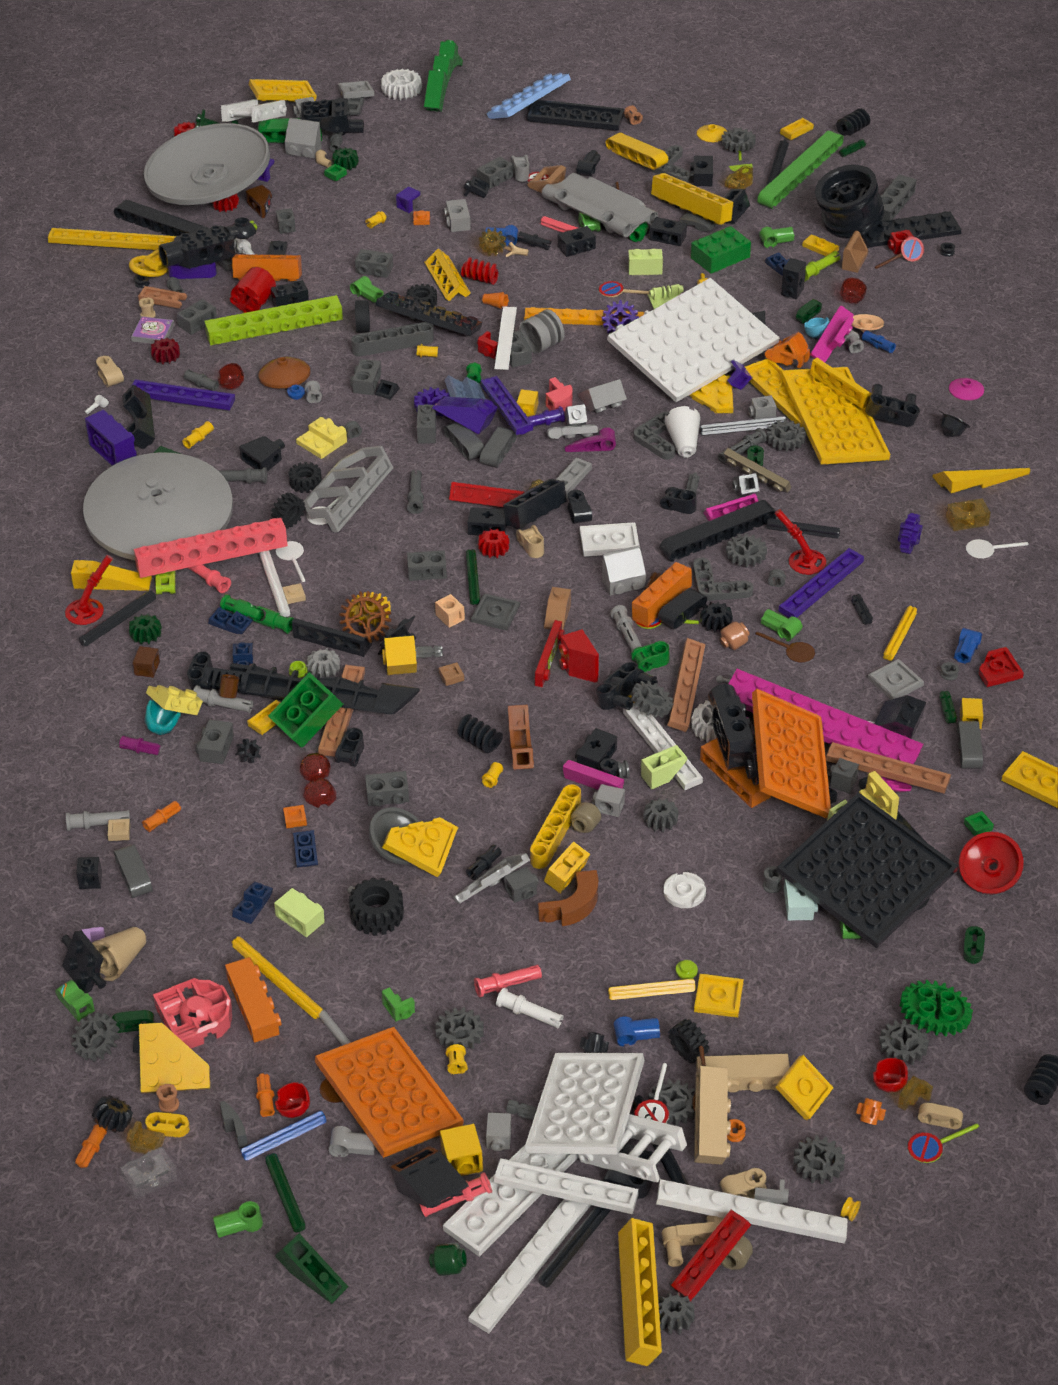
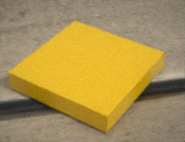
[694,974,744,1018]
[775,1055,833,1120]

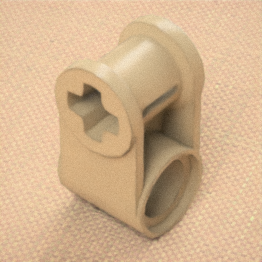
[96,356,124,387]
[516,525,544,558]
[720,1168,767,1199]

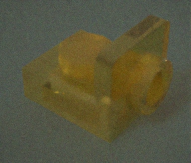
[897,1076,933,1111]
[127,1121,165,1157]

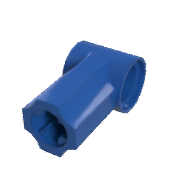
[485,225,518,246]
[954,628,982,664]
[613,1017,660,1046]

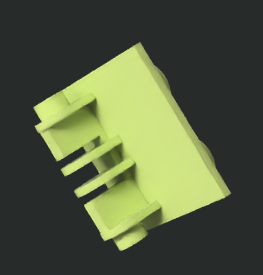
[648,284,684,309]

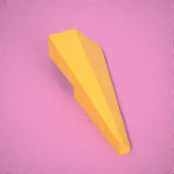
[933,468,1030,493]

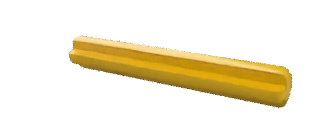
[883,606,917,661]
[608,979,696,1000]

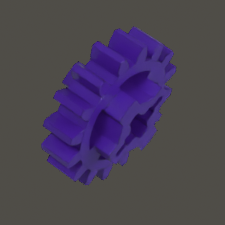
[602,300,639,334]
[414,387,450,417]
[898,513,923,554]

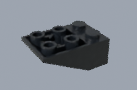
[300,98,350,133]
[390,1146,469,1208]

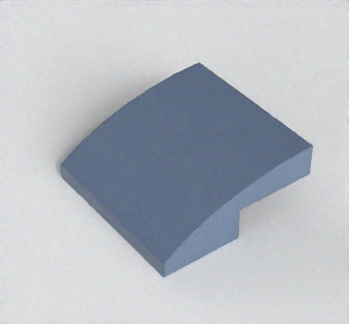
[444,375,485,399]

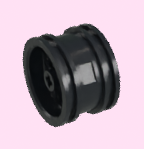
[815,164,885,238]

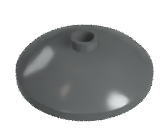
[369,807,420,865]

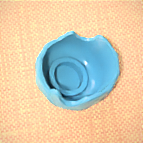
[804,318,829,339]

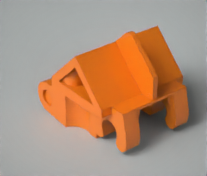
[765,332,810,368]

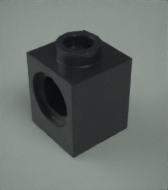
[76,857,102,889]

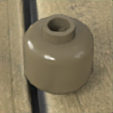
[570,802,601,833]
[722,1236,753,1270]

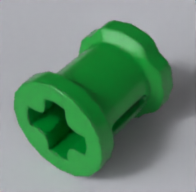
[466,362,482,383]

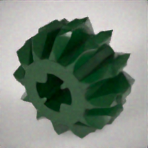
[332,147,359,171]
[129,613,162,645]

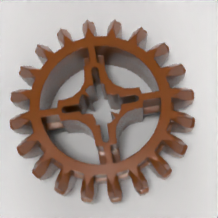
[339,591,392,643]

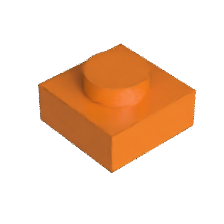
[413,210,430,225]
[283,805,307,829]

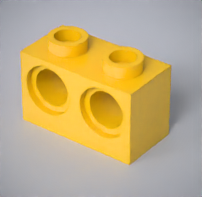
[544,841,590,893]

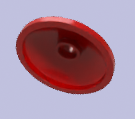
[959,832,1024,895]

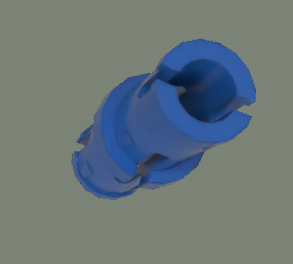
[862,330,896,353]

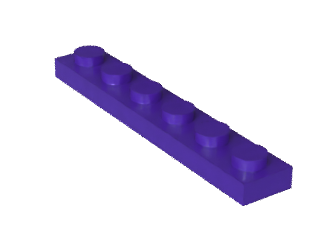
[481,376,533,435]
[132,380,235,410]
[779,548,864,618]

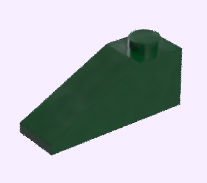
[275,1233,348,1304]

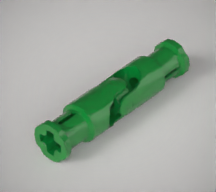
[220,594,294,634]

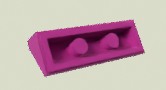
[703,493,758,521]
[563,760,624,790]

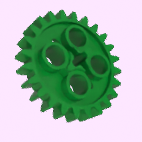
[899,980,973,1036]

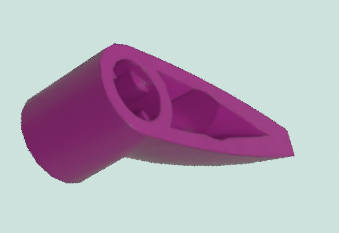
[565,427,616,452]

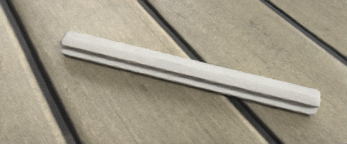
[259,550,290,617]

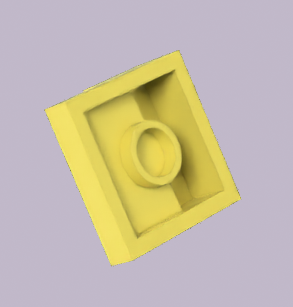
[296,417,347,459]
[146,685,203,715]
[859,771,899,819]

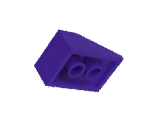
[432,397,498,434]

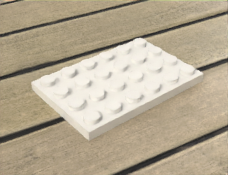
[525,1053,644,1155]

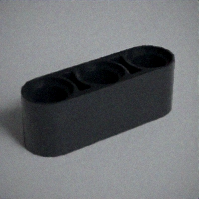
[658,588,707,629]

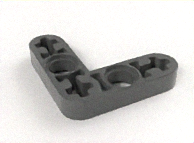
[650,145,690,183]
[634,411,675,460]
[693,558,753,601]

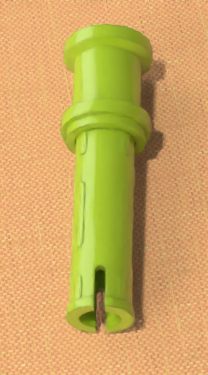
[805,251,840,281]

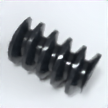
[836,108,871,136]
[457,714,503,754]
[1024,1054,1058,1105]

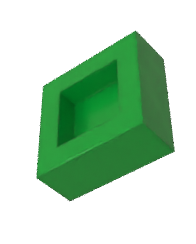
[324,164,347,181]
[964,811,994,836]

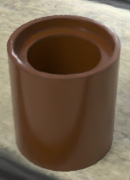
[219,674,239,699]

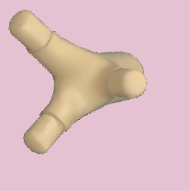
[504,242,529,257]

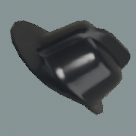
[939,410,970,437]

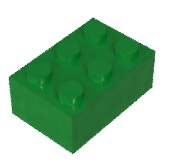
[691,226,751,274]
[268,672,343,748]

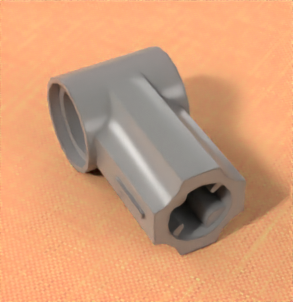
[328,1126,375,1157]

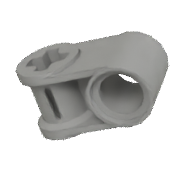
[511,155,529,182]

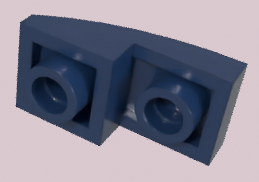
[765,252,789,276]
[208,607,253,634]
[233,642,253,665]
[293,830,318,868]
[232,881,273,924]

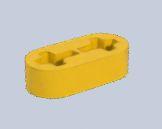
[145,1112,190,1137]

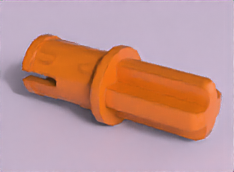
[142,801,181,832]
[256,1073,275,1117]
[75,1124,107,1168]

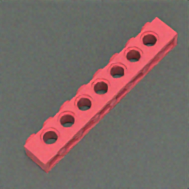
[134,518,288,578]

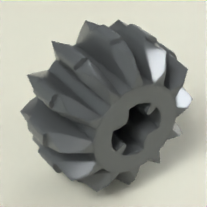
[643,797,679,832]
[658,1291,695,1335]

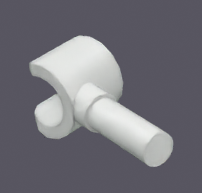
[85,395,109,414]

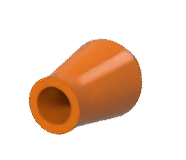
[482,292,509,309]

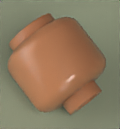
[720,621,750,650]

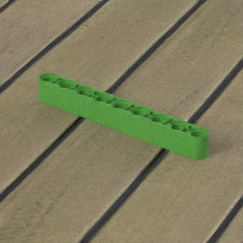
[757,130,844,209]

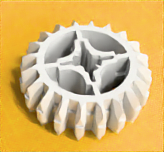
[381,68,422,100]
[691,700,716,743]

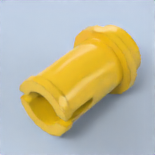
[365,211,387,229]
[417,344,438,358]
[482,762,503,788]

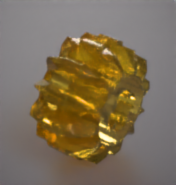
[479,228,506,256]

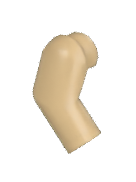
[315,150,332,168]

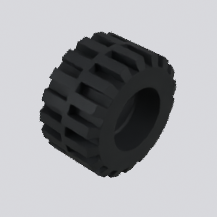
[349,878,404,936]

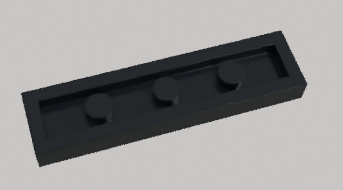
[292,618,372,657]

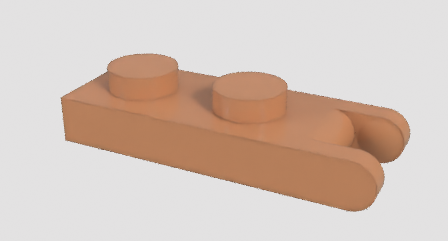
[138,286,187,308]

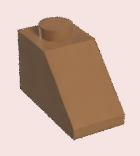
[544,587,571,630]

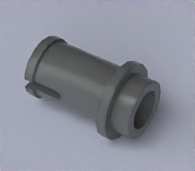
[167,277,184,293]

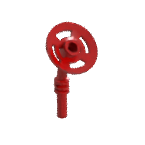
[775,509,826,575]
[65,555,113,625]

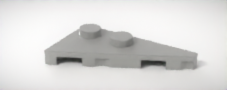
[453,853,530,904]

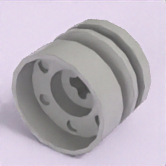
[519,309,564,354]

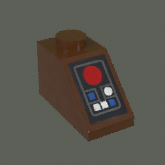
[245,184,272,218]

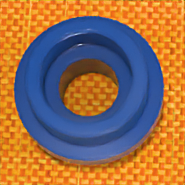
[287,385,305,400]

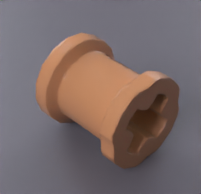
[624,106,643,125]
[156,1084,179,1113]

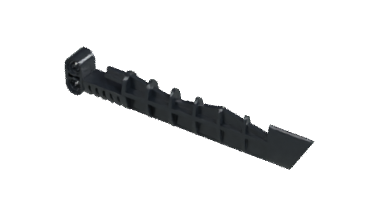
[187,651,420,715]

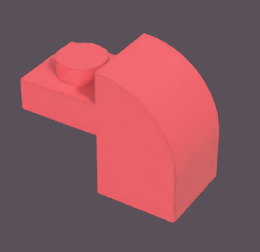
[546,377,573,412]

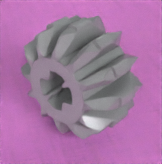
[307,648,340,678]

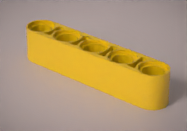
[606,132,668,170]
[530,784,581,869]

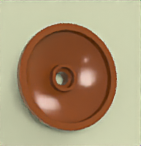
[258,356,310,389]

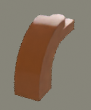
[507,704,534,770]
[538,870,598,926]

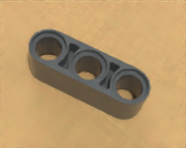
[444,422,484,461]
[480,427,517,468]
[957,721,983,769]
[114,844,153,898]

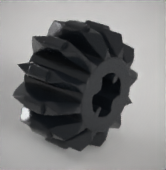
[700,601,733,633]
[92,1095,133,1133]

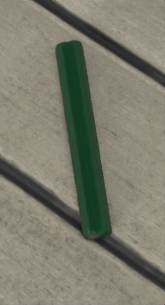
[466,549,480,605]
[265,1153,306,1233]

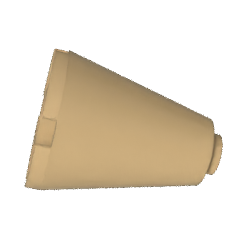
[92,927,146,981]

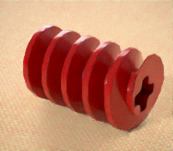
[461,257,499,285]

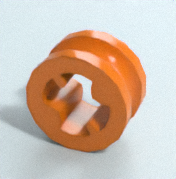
[727,1119,746,1142]

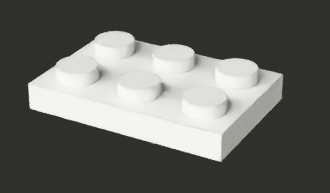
[580,522,640,557]

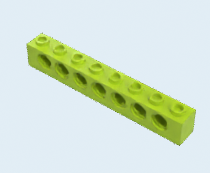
[204,295,343,345]

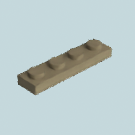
[724,448,791,493]

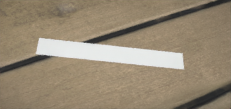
[494,307,517,370]

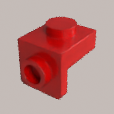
[477,331,498,359]

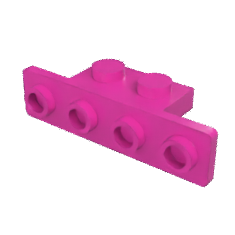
[810,306,854,362]

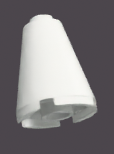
[665,406,700,458]

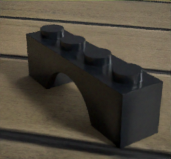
[122,385,155,449]

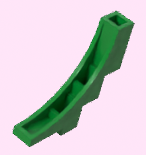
[424,40,463,112]

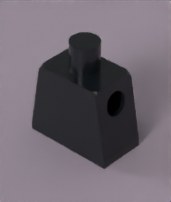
[239,436,285,471]

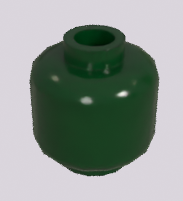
[429,1243,467,1276]

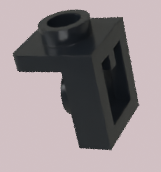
[463,176,490,198]

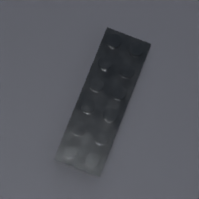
[527,100,624,131]
[861,211,962,248]
[376,291,482,336]

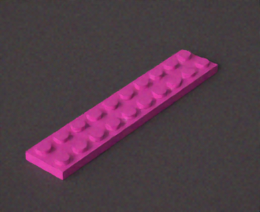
[728,669,923,764]

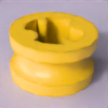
[841,1197,861,1221]

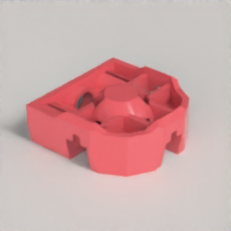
[153,978,232,1049]

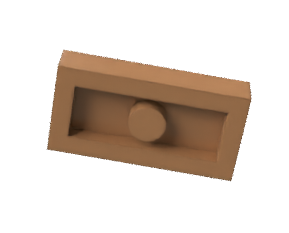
[528,165,566,193]
[842,231,868,273]

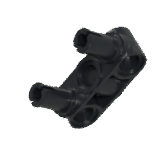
[865,384,920,427]
[596,662,658,710]

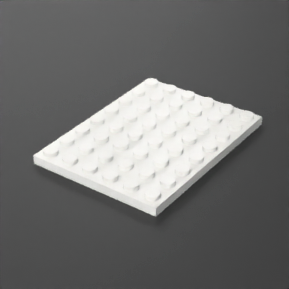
[607,278,780,402]

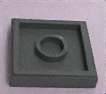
[471,593,520,631]

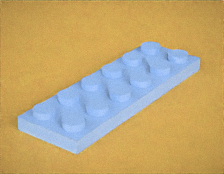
[487,73,571,119]

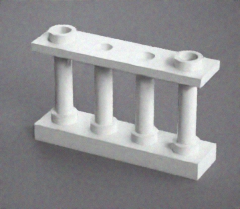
[221,99,287,122]
[578,1114,687,1183]

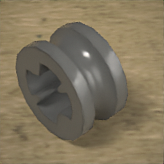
[344,421,362,439]
[768,569,786,587]
[940,662,959,680]
[616,760,630,778]

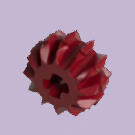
[151,337,180,364]

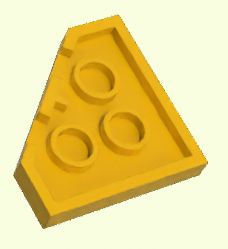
[690,375,734,413]
[382,817,458,877]
[139,1023,210,1093]

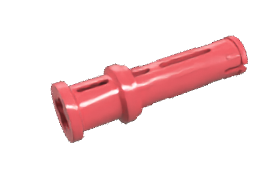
[188,565,231,593]
[474,964,542,997]
[420,1173,492,1217]

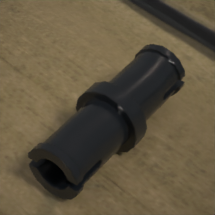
[517,231,552,250]
[466,844,502,880]

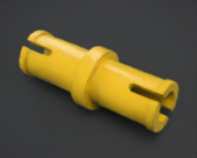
[182,421,214,449]

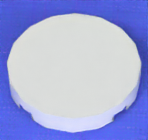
[664,872,706,908]

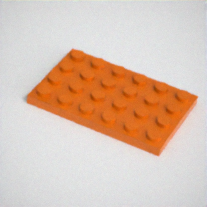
[752,689,831,818]
[315,1027,464,1158]

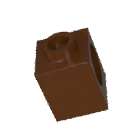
[133,646,160,678]

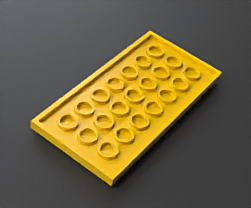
[780,367,891,464]

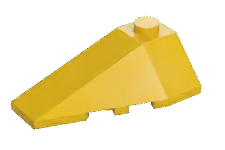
[71,560,152,591]

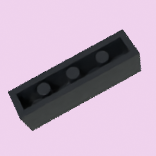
[503,479,567,529]

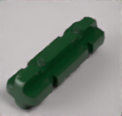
[839,139,866,157]
[939,691,957,724]

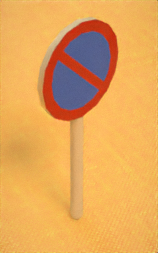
[599,281,649,297]

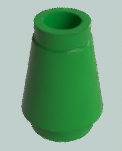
[629,223,649,242]

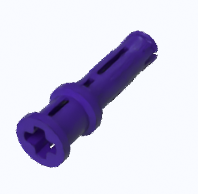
[512,406,565,430]

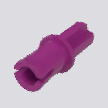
[119,736,160,755]

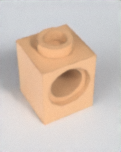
[435,594,465,628]

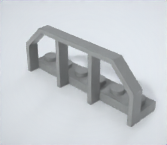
[303,446,393,532]

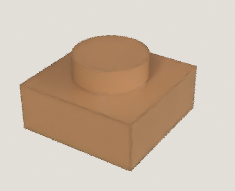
[439,663,464,686]

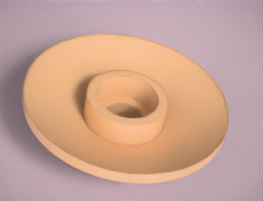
[851,314,884,332]

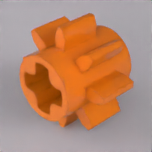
[856,1098,886,1125]

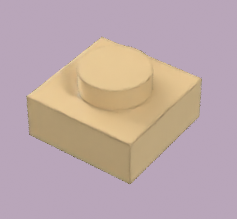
[282,583,306,604]
[107,819,130,841]

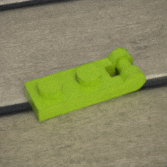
[156,570,176,595]

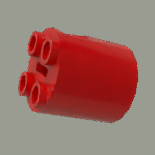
[230,267,276,313]

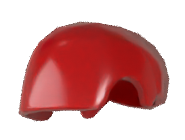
[873,1058,908,1093]
[275,1082,310,1118]

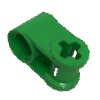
[631,641,670,672]

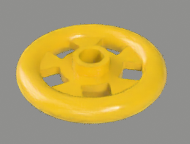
[129,255,168,277]

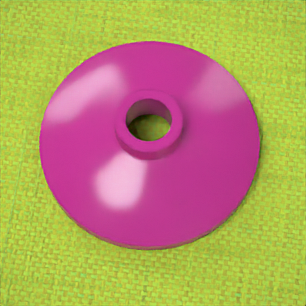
[949,378,984,400]
[880,776,912,793]

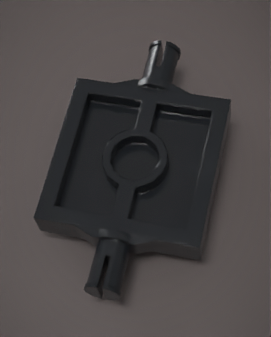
[61,931,107,993]

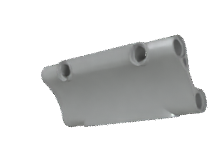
[542,173,658,237]

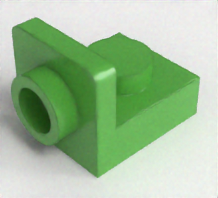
[382,987,415,1022]

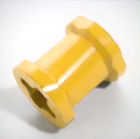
[446,1044,468,1074]

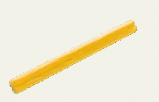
[232,936,323,1019]

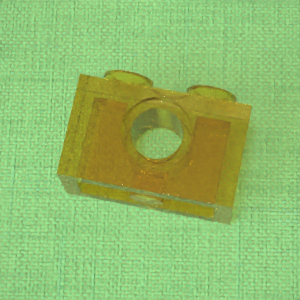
[946,498,991,531]

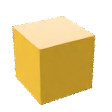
[382,636,417,675]
[440,1124,483,1176]

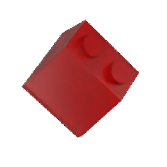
[559,629,599,683]

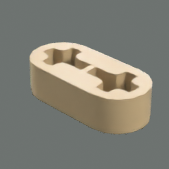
[918,1103,963,1129]

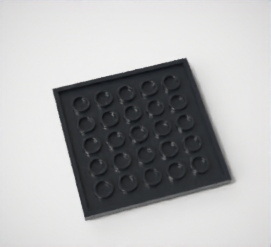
[776,792,958,948]

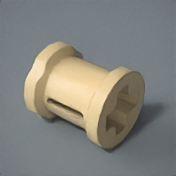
[139,297,156,318]

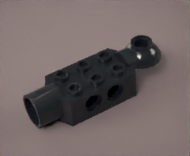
[159,217,256,269]
[708,684,759,786]

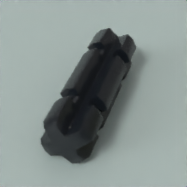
[851,594,873,625]

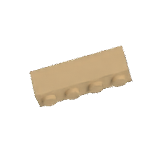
[696,1054,790,1092]
[694,1066,731,1164]

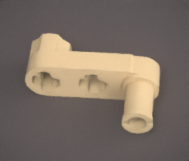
[661,1215,724,1267]

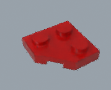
[979,647,1024,687]

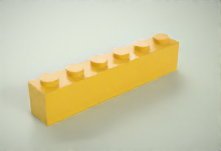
[651,173,733,225]
[618,1218,662,1366]

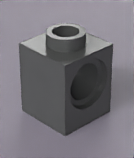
[276,208,296,234]

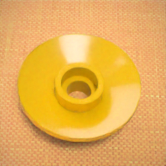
[697,124,727,142]

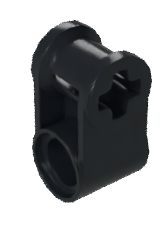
[660,487,696,514]
[567,490,592,524]
[335,728,364,767]

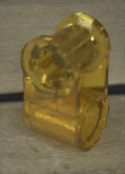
[725,166,753,189]

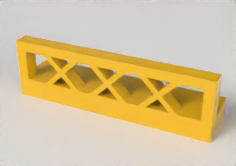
[425,248,470,301]
[810,358,871,409]

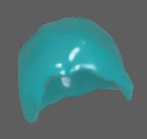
[144,700,181,735]

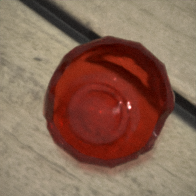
[840,277,867,304]
[218,363,244,390]
[300,753,332,782]
[303,778,337,808]

